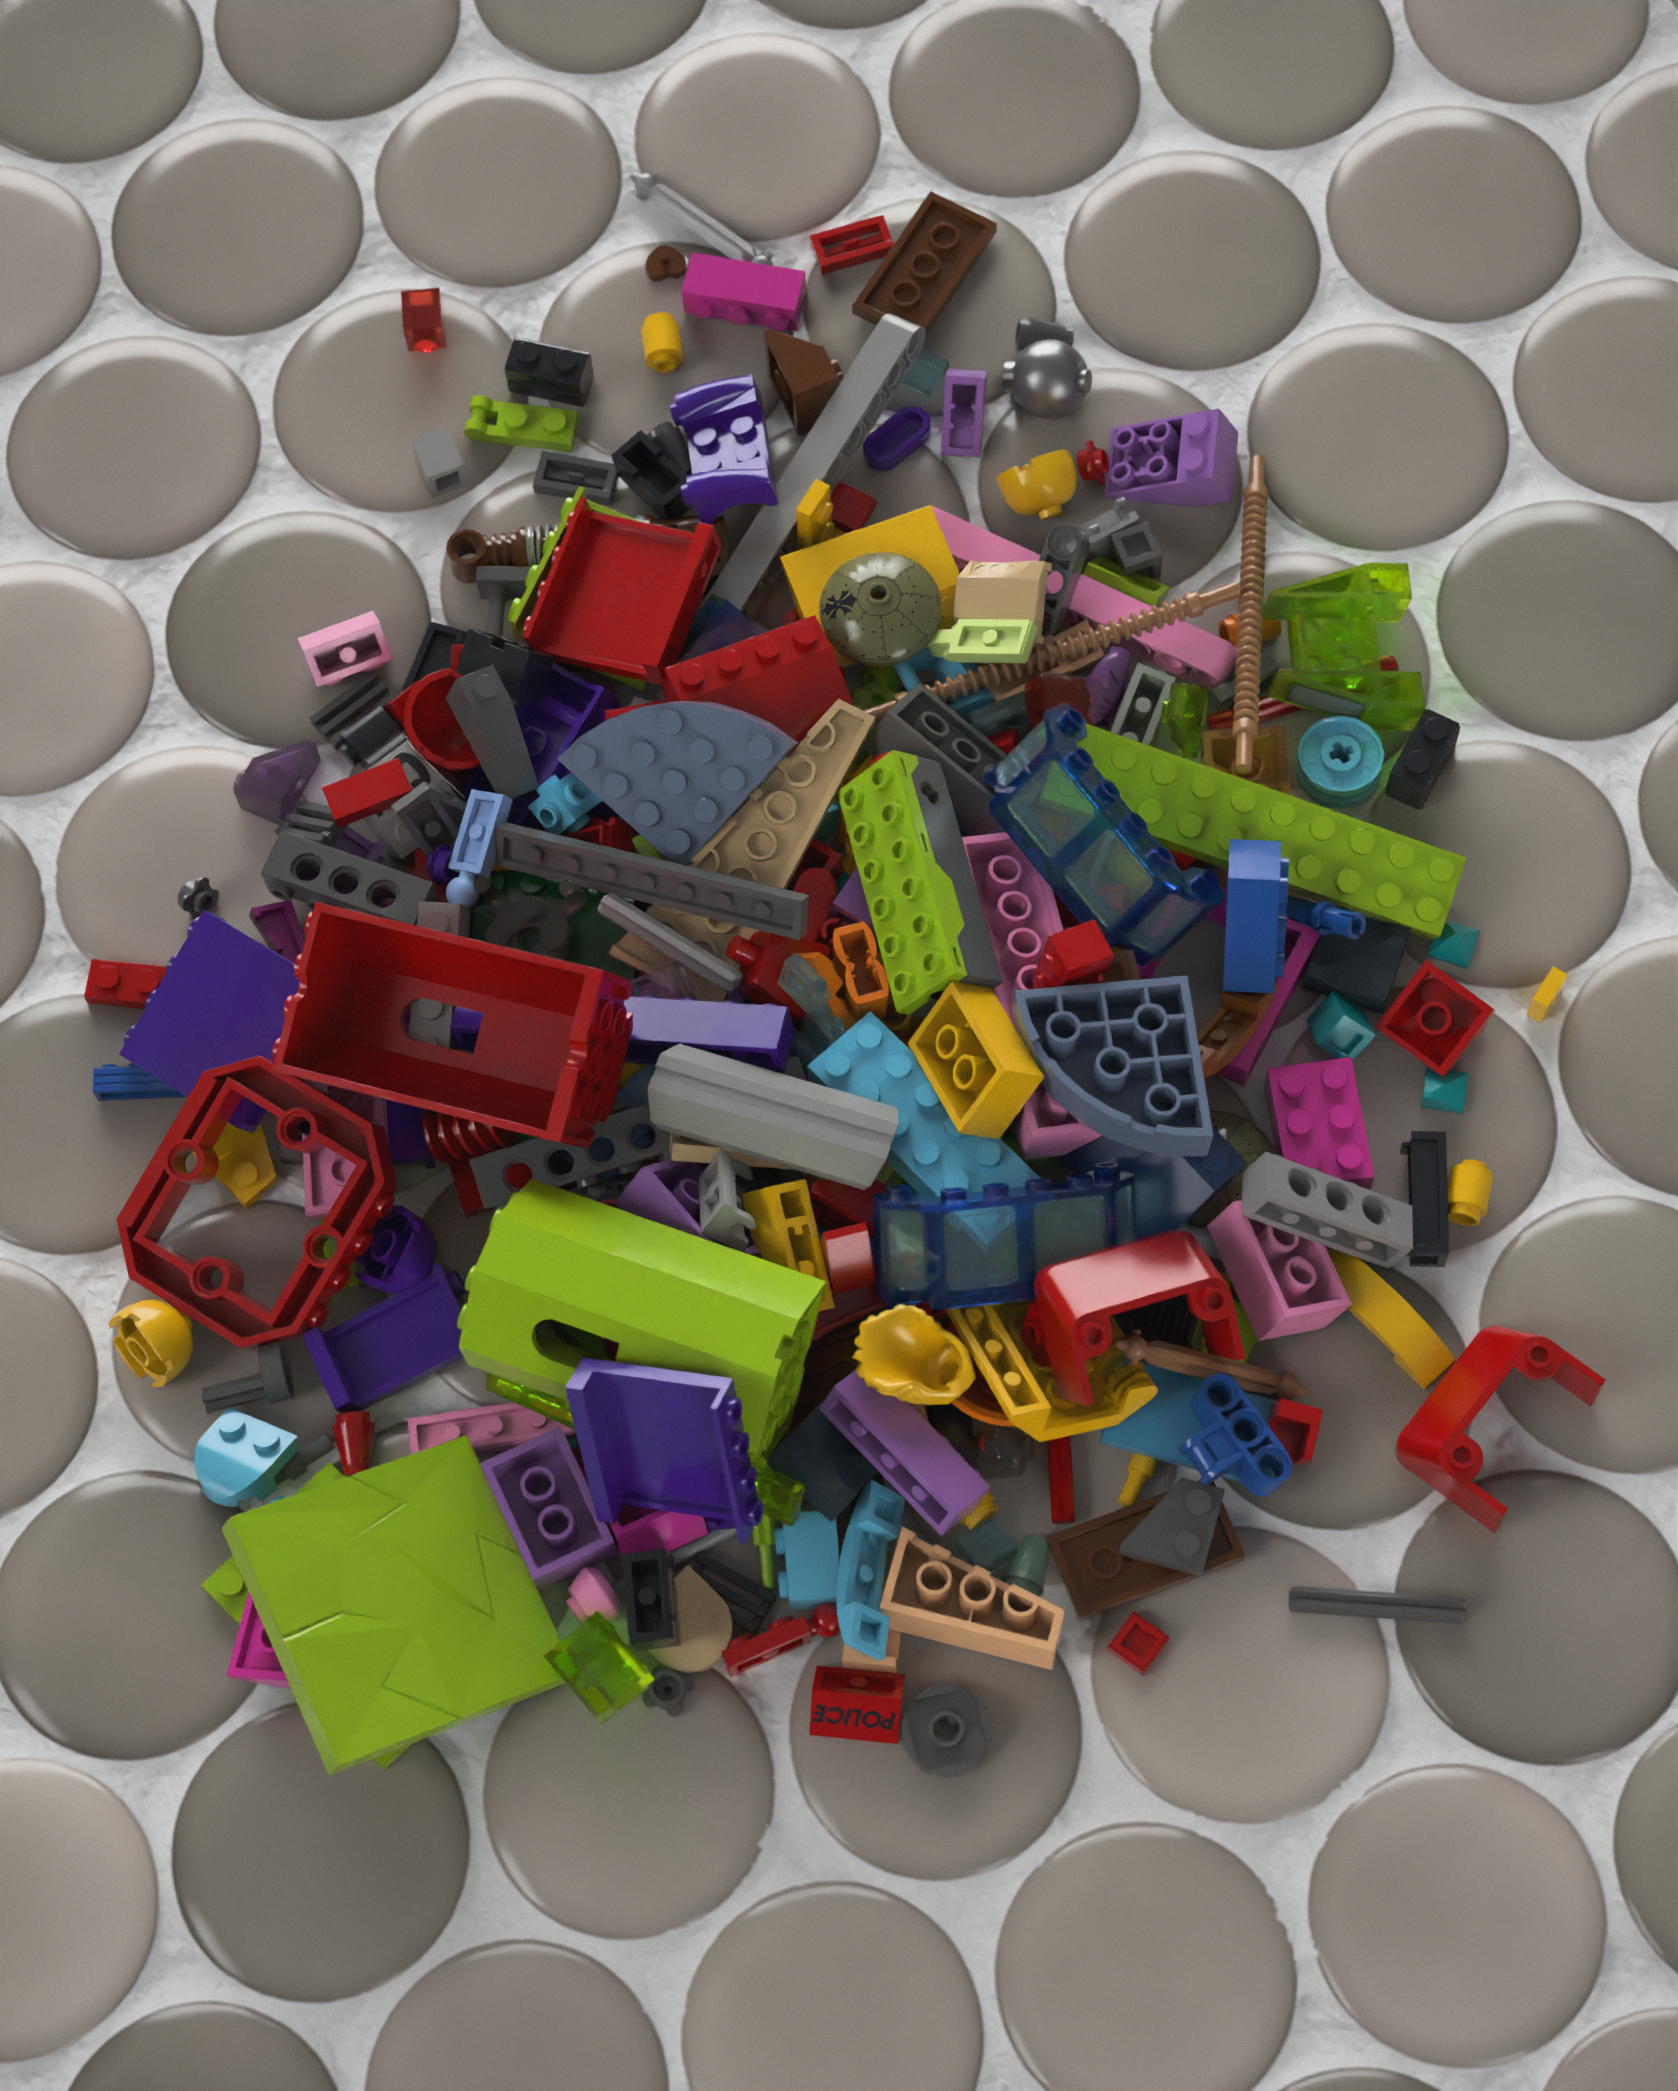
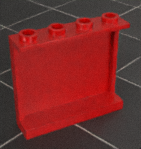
[523,497,722,685]

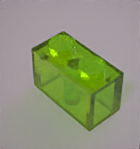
[544,1611,655,1725]

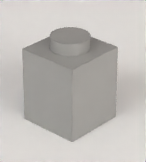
[411,427,469,498]

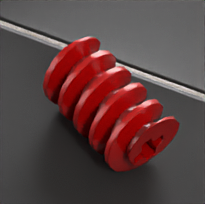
[422,1112,519,1163]

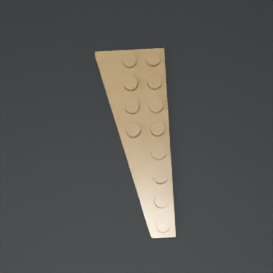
[609,699,876,1002]

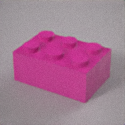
[1264,1057,1374,1190]

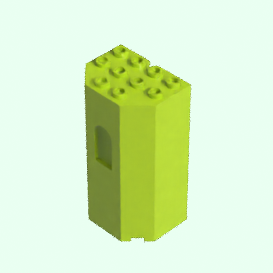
[457,1179,826,1471]

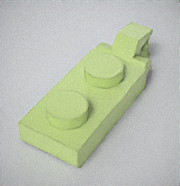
[927,619,1038,663]

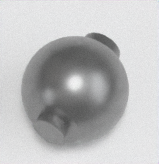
[1002,339,1092,419]

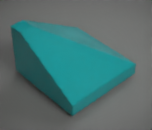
[1421,1066,1468,1114]

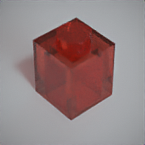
[401,287,447,352]

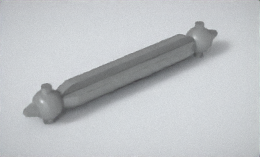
[630,170,773,266]

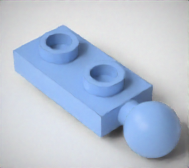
[446,789,513,908]

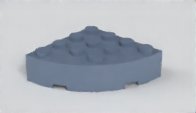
[557,701,798,866]
[1011,975,1213,1156]

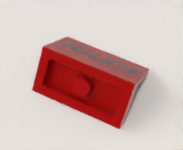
[809,1665,905,1744]

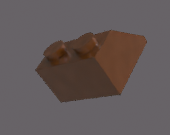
[764,330,843,436]

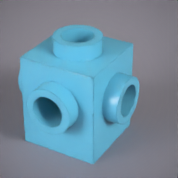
[528,772,603,835]

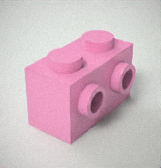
[298,611,393,687]

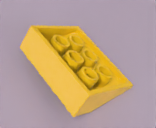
[779,505,960,668]

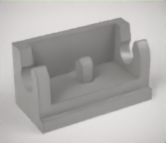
[1060,497,1140,568]
[698,1149,756,1252]

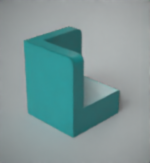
[1307,990,1376,1061]

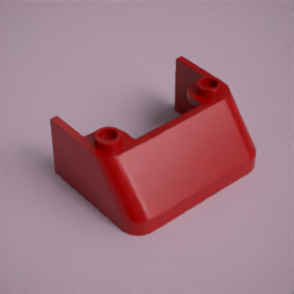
[1034,1230,1245,1406]
[1395,1326,1606,1533]

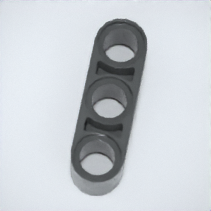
[1039,524,1090,638]

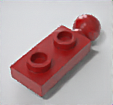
[721,1603,841,1677]

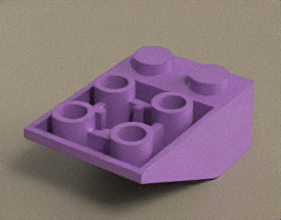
[1104,408,1239,507]

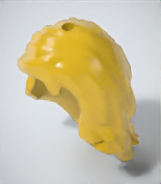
[852,1304,976,1405]

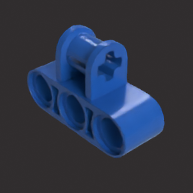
[1178,1373,1292,1497]

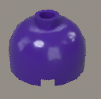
[354,1205,437,1293]

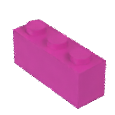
[681,253,807,331]

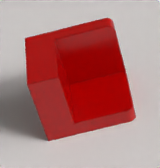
[1267,1398,1323,1466]

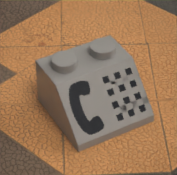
[363,740,457,859]

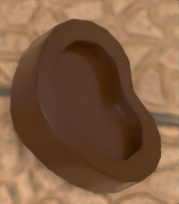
[645,245,686,282]

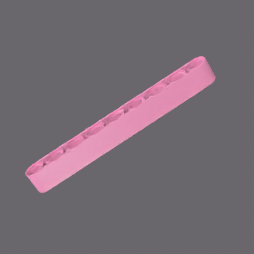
[932,506,1238,691]

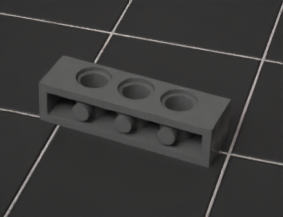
[261,830,439,926]

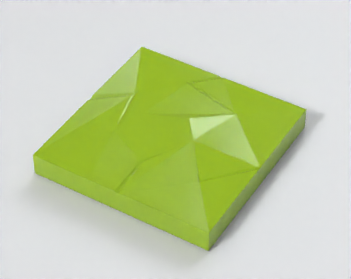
[221,1435,576,1776]

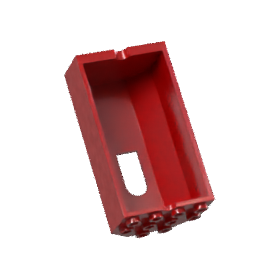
[272,902,633,1149]

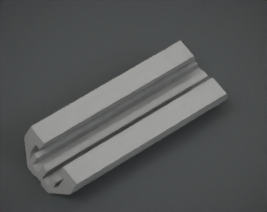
[647,1044,899,1190]

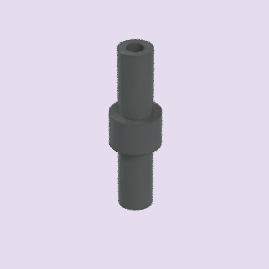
[275,1434,335,1486]

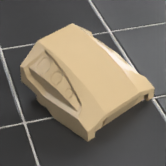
[953,561,1052,645]

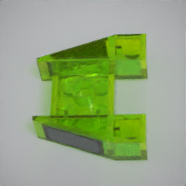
[1262,562,1425,730]

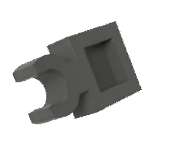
[1211,655,1280,712]

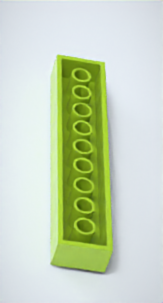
[1039,718,1467,941]

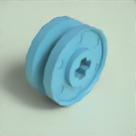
[1296,715,1384,809]

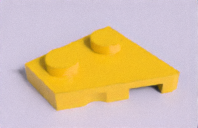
[192,1122,278,1209]

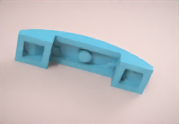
[836,1480,905,1661]

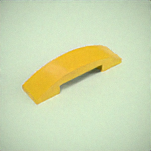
[1325,1246,1456,1390]

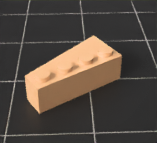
[879,1527,1065,1670]

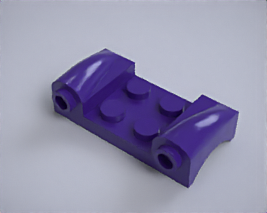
[670,374,779,525]
[459,662,620,832]

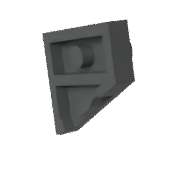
[391,782,467,859]
[1119,1478,1225,1577]

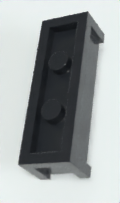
[1400,1131,1449,1267]

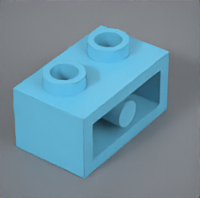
[775,1511,840,1611]

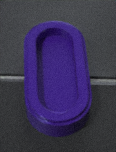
[863,406,931,471]

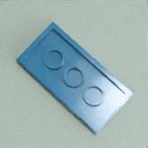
[1099,1361,1275,1483]

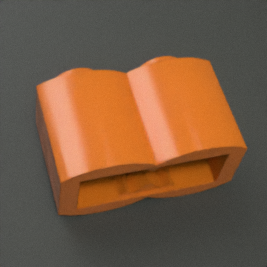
[833,921,889,1022]

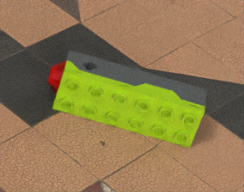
[837,750,1003,1018]

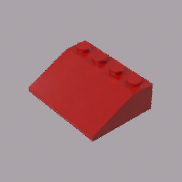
[663,615,853,771]

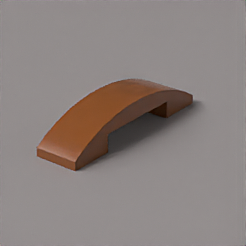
[1197,981,1278,1078]

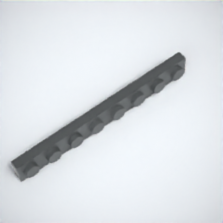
[496,822,809,940]

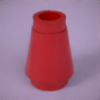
[332,1411,375,1476]

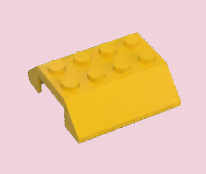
[935,1279,1158,1442]

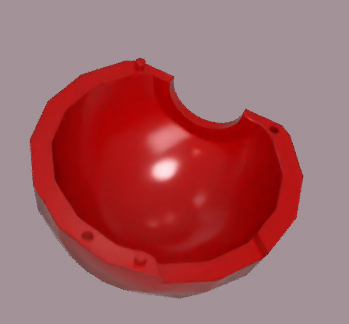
[404,668,481,771]

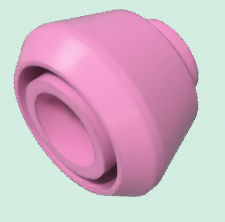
[565,1567,622,1625]

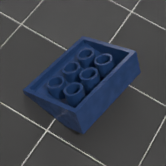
[1058,1126,1247,1239]

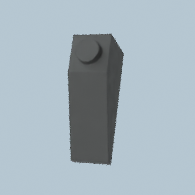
[445,665,539,800]

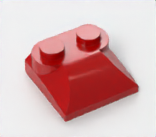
[1375,960,1495,1078]

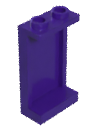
[302,1262,467,1413]

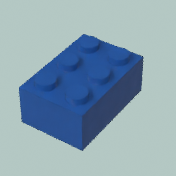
[1223,839,1289,993]

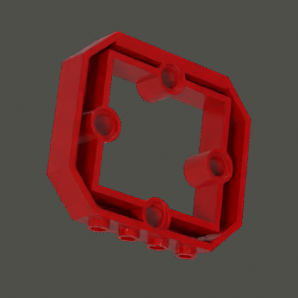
[116,1055,398,1350]

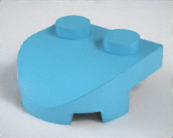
[194,1407,301,1507]

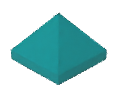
[1428,920,1480,969]

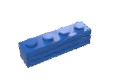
[93,1063,186,1101]

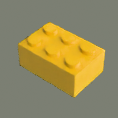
[908,981,1044,1139]

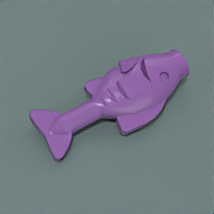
[1058,646,1133,747]

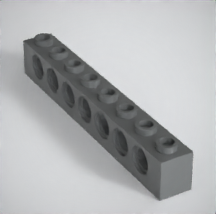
[469,1056,806,1212]

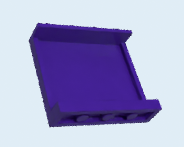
[119,910,300,1133]
[565,1358,763,1544]

